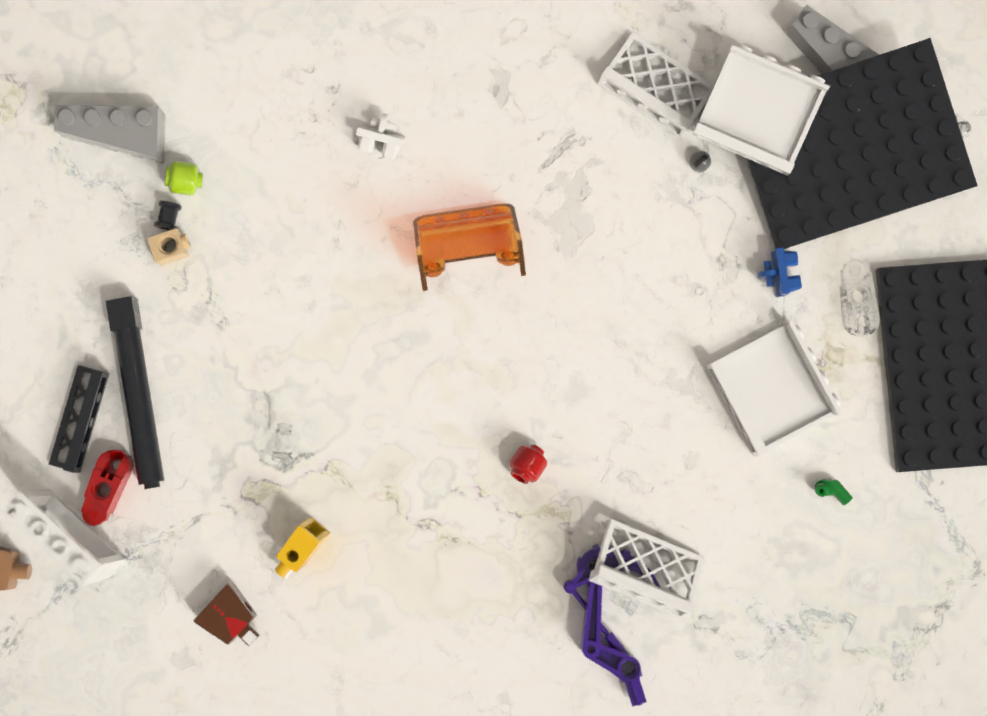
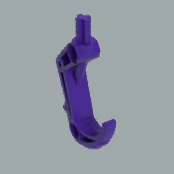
[563,544,661,707]

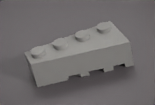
[786,5,879,74]
[54,105,165,164]

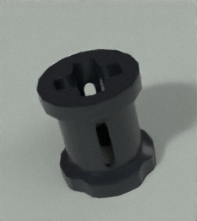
[154,200,182,231]

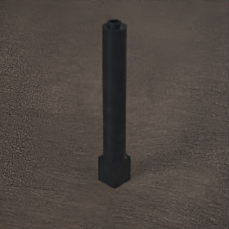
[106,296,165,489]

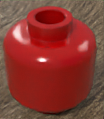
[509,444,547,484]

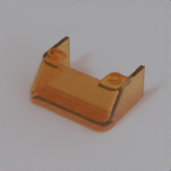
[413,203,526,291]

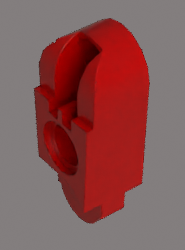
[81,449,134,526]

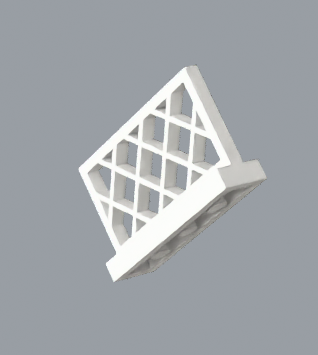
[598,32,714,140]
[589,519,704,619]

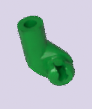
[815,479,853,506]

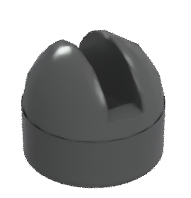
[690,151,711,172]

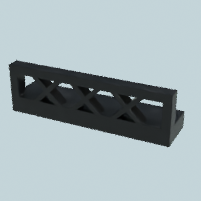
[48,365,110,473]

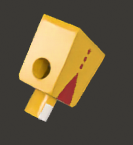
[275,517,331,579]

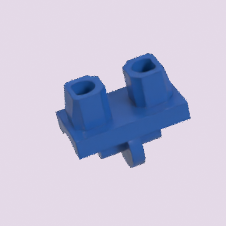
[757,247,802,297]

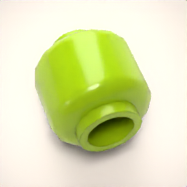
[165,161,203,196]

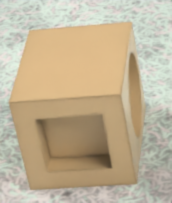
[147,228,191,266]

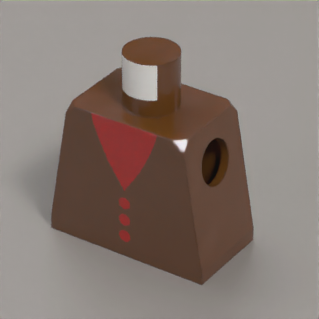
[193,582,259,647]

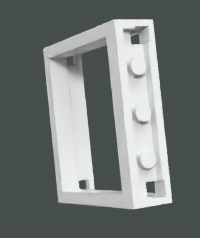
[1,490,126,586]

